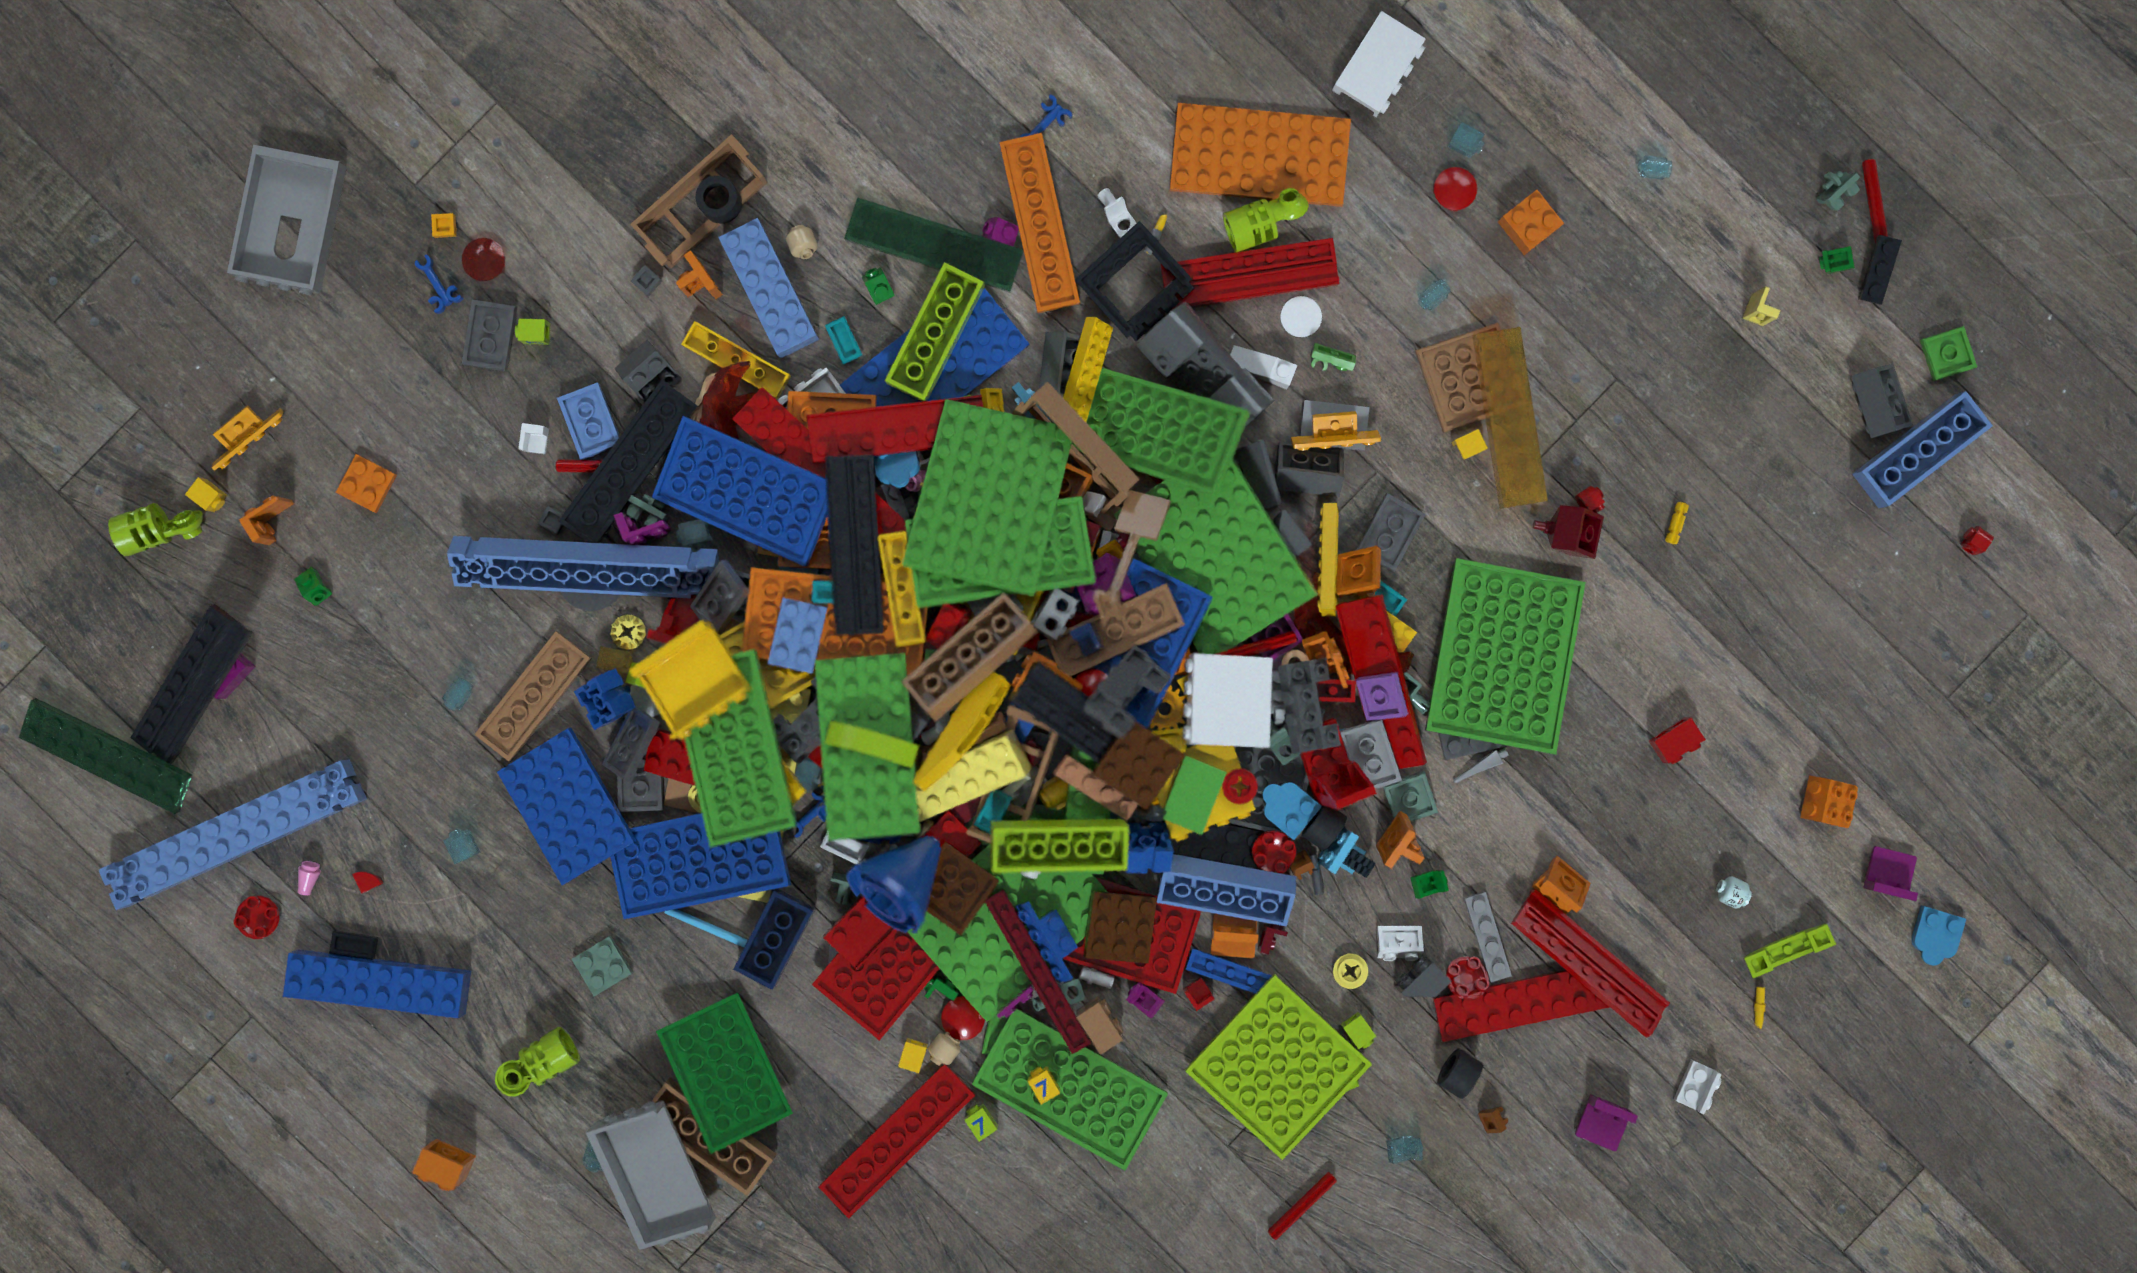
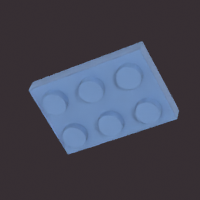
[557,382,620,460]
[768,598,828,673]

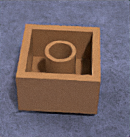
[1076,996,1124,1055]

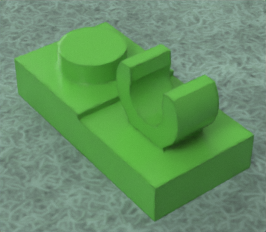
[1311,343,1356,371]

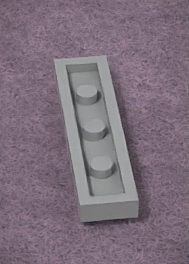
[1464,891,1512,982]

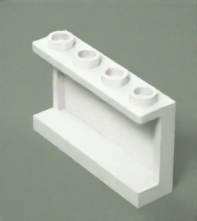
[1332,11,1425,117]

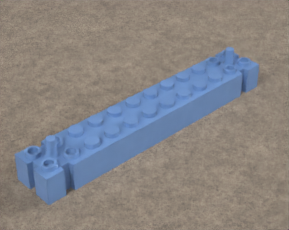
[447,536,719,598]
[98,760,367,910]

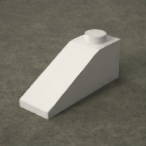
[1230,345,1297,389]

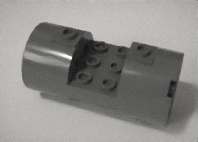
[1137,302,1275,428]

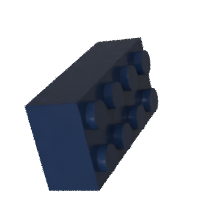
[733,888,816,990]

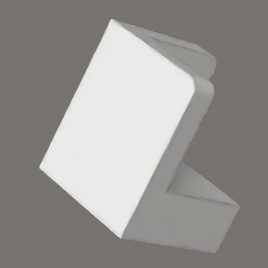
[519,423,549,454]

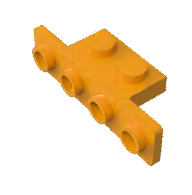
[211,405,283,471]
[1291,411,1381,451]

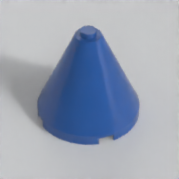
[847,836,941,933]

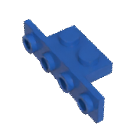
[1016,901,1078,982]

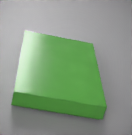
[1163,755,1227,835]

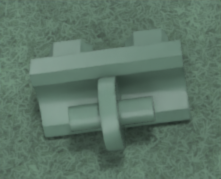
[1816,171,1860,210]
[626,494,668,527]

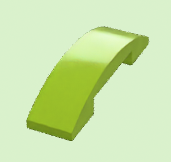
[825,721,919,768]
[1743,924,1836,978]

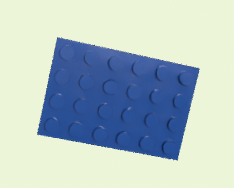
[497,728,636,885]

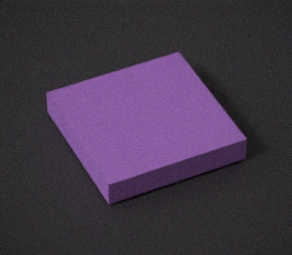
[1355,672,1408,721]

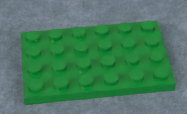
[656,993,793,1154]

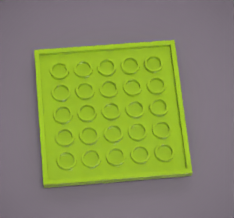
[1185,974,1372,1160]

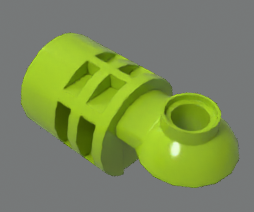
[1222,188,1309,253]
[108,503,203,556]
[495,1027,580,1096]

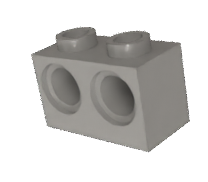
[1031,589,1078,640]

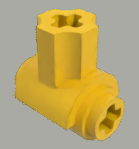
[1039,776,1068,811]

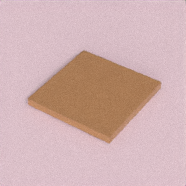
[1415,322,1526,433]

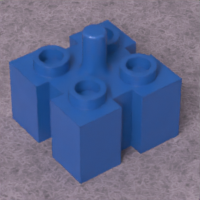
[574,668,636,730]
[1126,823,1173,874]

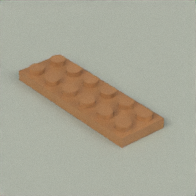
[1046,584,1185,677]
[474,631,592,762]

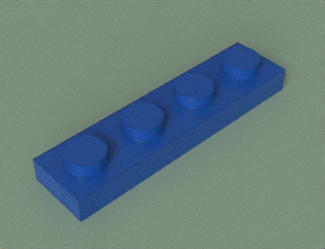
[1185,948,1272,993]

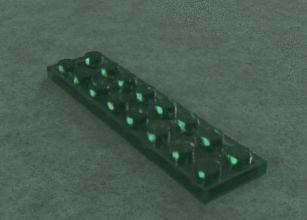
[844,197,1024,293]
[19,698,192,814]

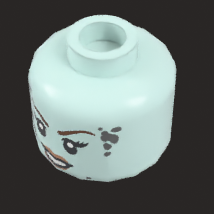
[1716,876,1752,909]

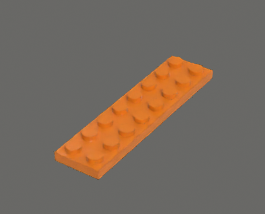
[999,133,1080,313]

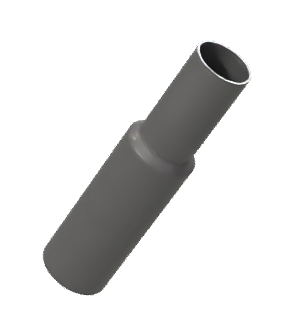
[1309,854,1324,895]

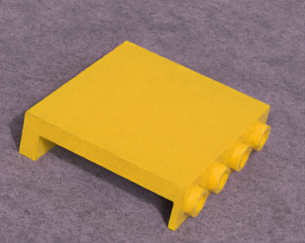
[629,620,752,740]
[1156,744,1255,841]

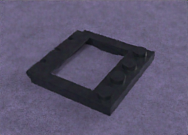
[1075,221,1195,342]

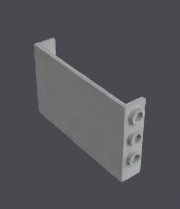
[586,1101,716,1250]

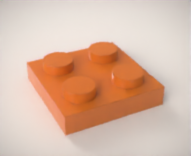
[336,454,397,513]

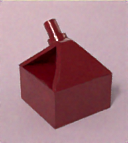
[1532,505,1604,559]

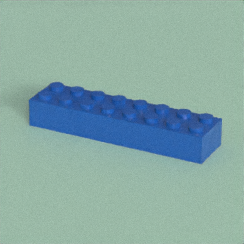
[283,949,471,1018]

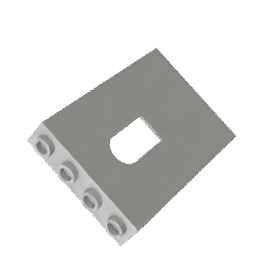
[227,145,347,296]

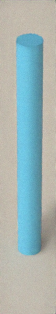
[664,909,748,948]

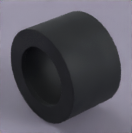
[695,176,742,224]
[1301,805,1347,851]
[1437,1048,1483,1099]

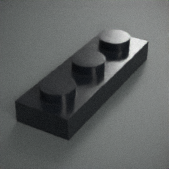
[1858,235,1902,305]

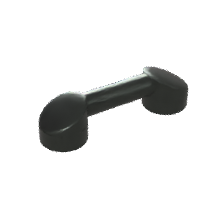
[1132,804,1167,822]

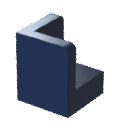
[1070,622,1105,656]

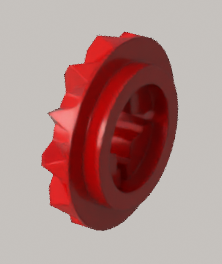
[1222,769,1258,804]

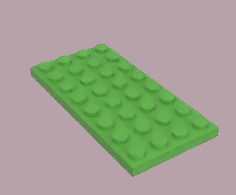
[1072,368,1250,496]
[905,496,1096,608]
[685,649,797,847]
[815,653,920,841]
[972,1007,1168,1171]

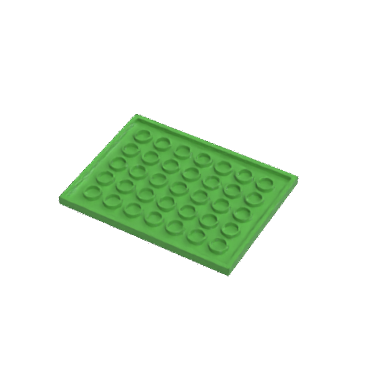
[902,399,1072,596]
[1114,457,1318,655]
[1425,558,1586,754]
[907,808,1108,1022]

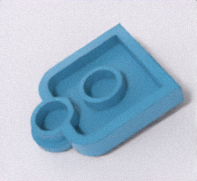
[873,451,920,488]
[1262,782,1322,840]
[1911,905,1966,966]

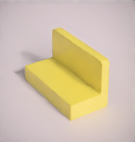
[1743,286,1781,326]

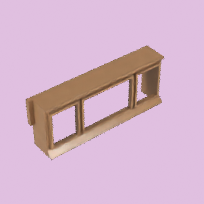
[630,134,768,269]
[1011,382,1139,514]
[967,705,1059,843]

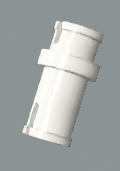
[1079,965,1115,989]

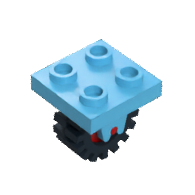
[1318,827,1376,878]

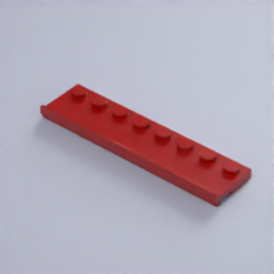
[1160,238,1340,311]
[806,395,983,463]
[1335,594,1427,769]
[823,810,981,970]
[1511,889,1670,1038]

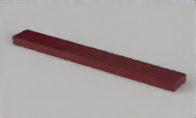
[985,889,1092,1055]

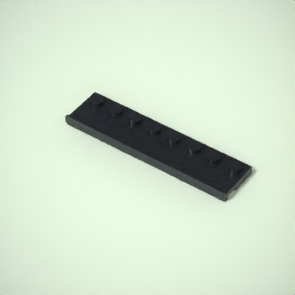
[824,455,884,636]
[130,603,253,765]
[1010,660,1178,770]

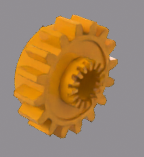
[1149,685,1186,731]

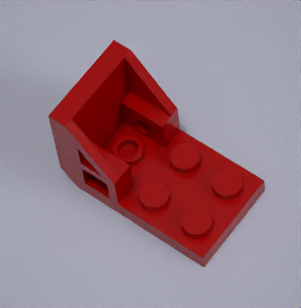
[646,594,700,644]
[1300,718,1377,810]

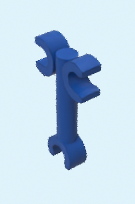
[1020,94,1072,137]
[415,254,464,314]
[787,785,825,838]

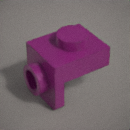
[982,217,1019,248]
[1126,983,1165,1019]

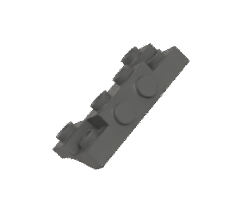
[1085,646,1171,738]
[1278,658,1341,754]
[773,677,821,764]

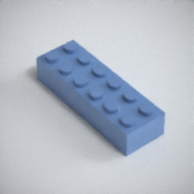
[718,218,819,359]
[1852,391,1993,508]
[1156,854,1296,926]

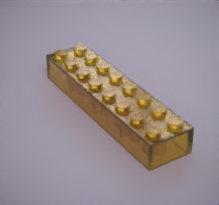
[1472,327,1548,509]

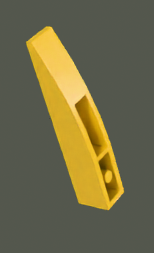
[913,672,1011,792]

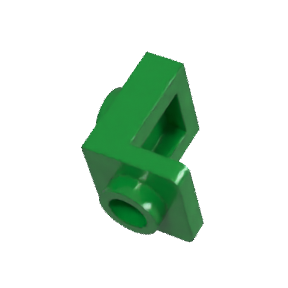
[1819,246,1855,274]
[862,267,895,305]
[294,567,332,606]
[1410,870,1449,898]
[924,976,959,1001]

